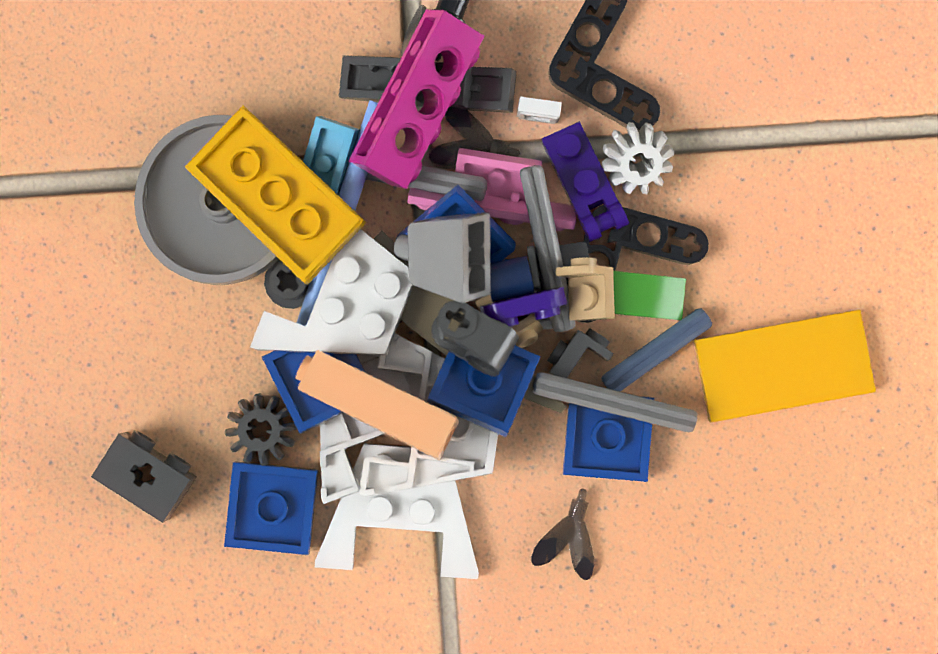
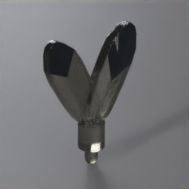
[429,109,520,166]
[531,489,595,580]

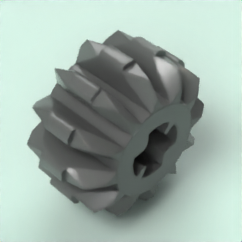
[225,393,297,466]

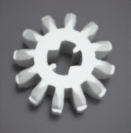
[602,122,674,195]

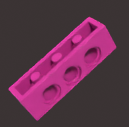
[349,9,485,189]

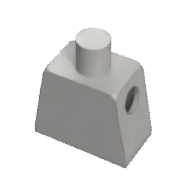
[394,212,490,303]

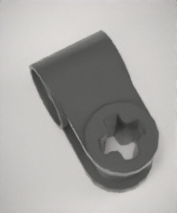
[431,301,519,377]

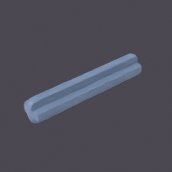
[601,308,712,392]

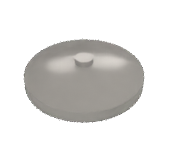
[134,115,279,285]

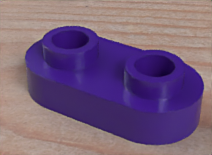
[479,287,567,327]

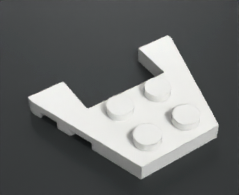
[250,229,413,355]
[359,333,498,497]
[320,355,422,504]
[314,443,479,579]

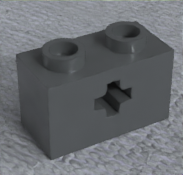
[91,430,197,523]

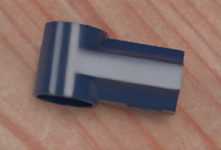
[490,256,534,302]

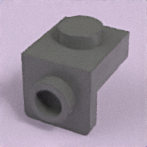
[547,328,614,378]

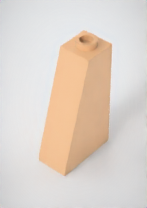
[296,350,459,461]

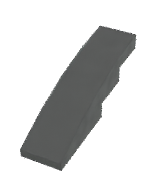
[339,56,516,113]

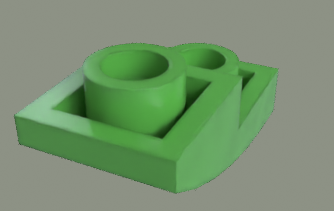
[613,271,686,320]

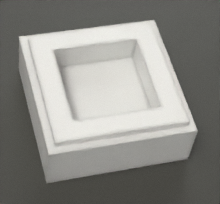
[517,96,562,124]

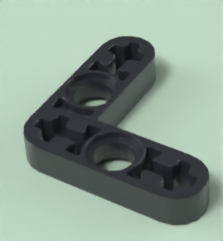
[548,0,660,132]
[578,205,709,323]

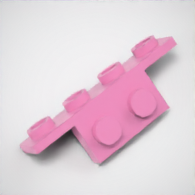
[407,148,576,231]

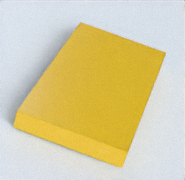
[185,105,367,285]
[693,309,876,423]

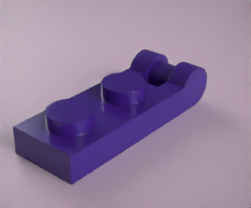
[541,121,629,242]

